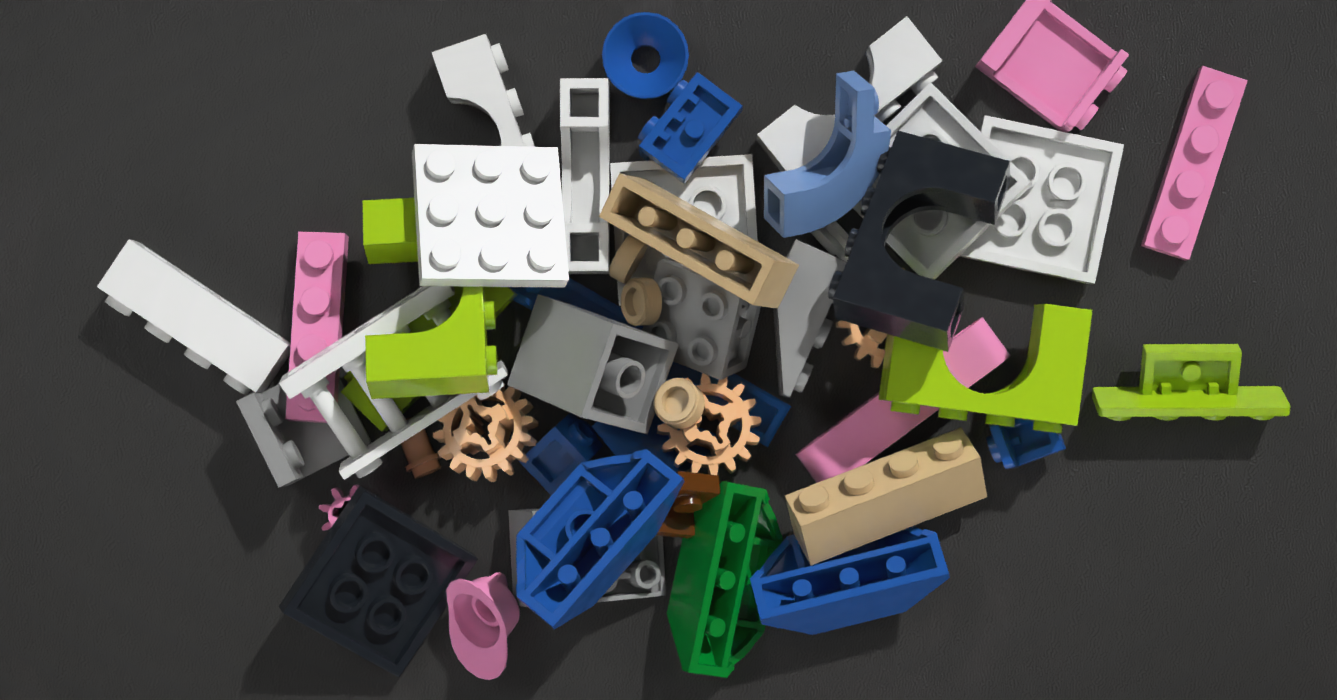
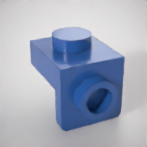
[986,418,1066,469]

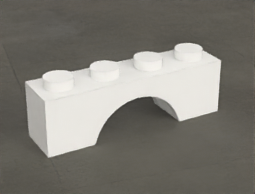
[756,16,942,172]
[432,34,535,147]
[560,78,610,274]

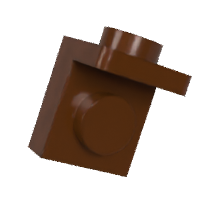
[656,471,720,538]

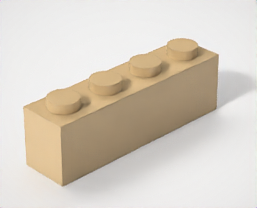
[599,173,799,309]
[784,427,987,565]

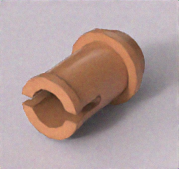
[401,417,442,479]

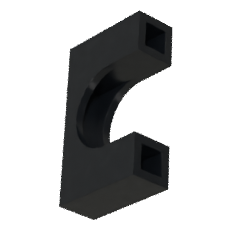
[828,131,1010,352]

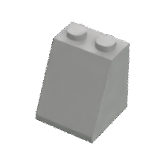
[507,294,679,435]

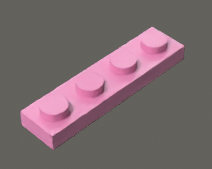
[1141,66,1248,261]
[285,232,349,423]

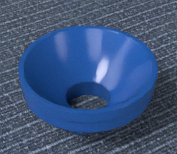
[602,12,689,99]

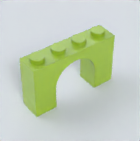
[362,198,498,399]
[878,304,1093,434]

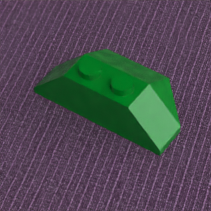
[667,481,783,678]

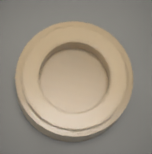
[609,235,648,284]
[621,278,662,326]
[654,378,705,429]

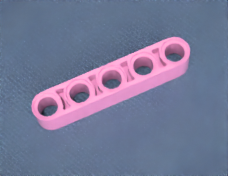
[795,317,1010,483]

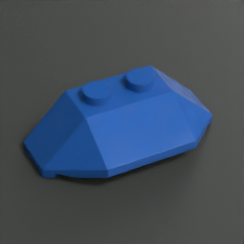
[516,449,685,630]
[750,526,950,635]

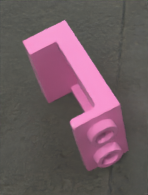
[975,0,1129,133]

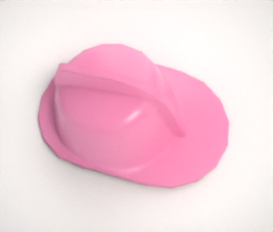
[446,572,520,680]

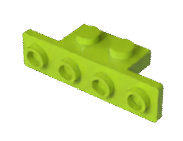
[1092,344,1290,421]

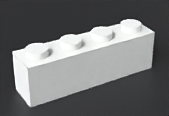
[97,239,290,395]

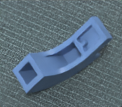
[764,71,891,238]

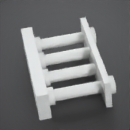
[279,286,508,480]

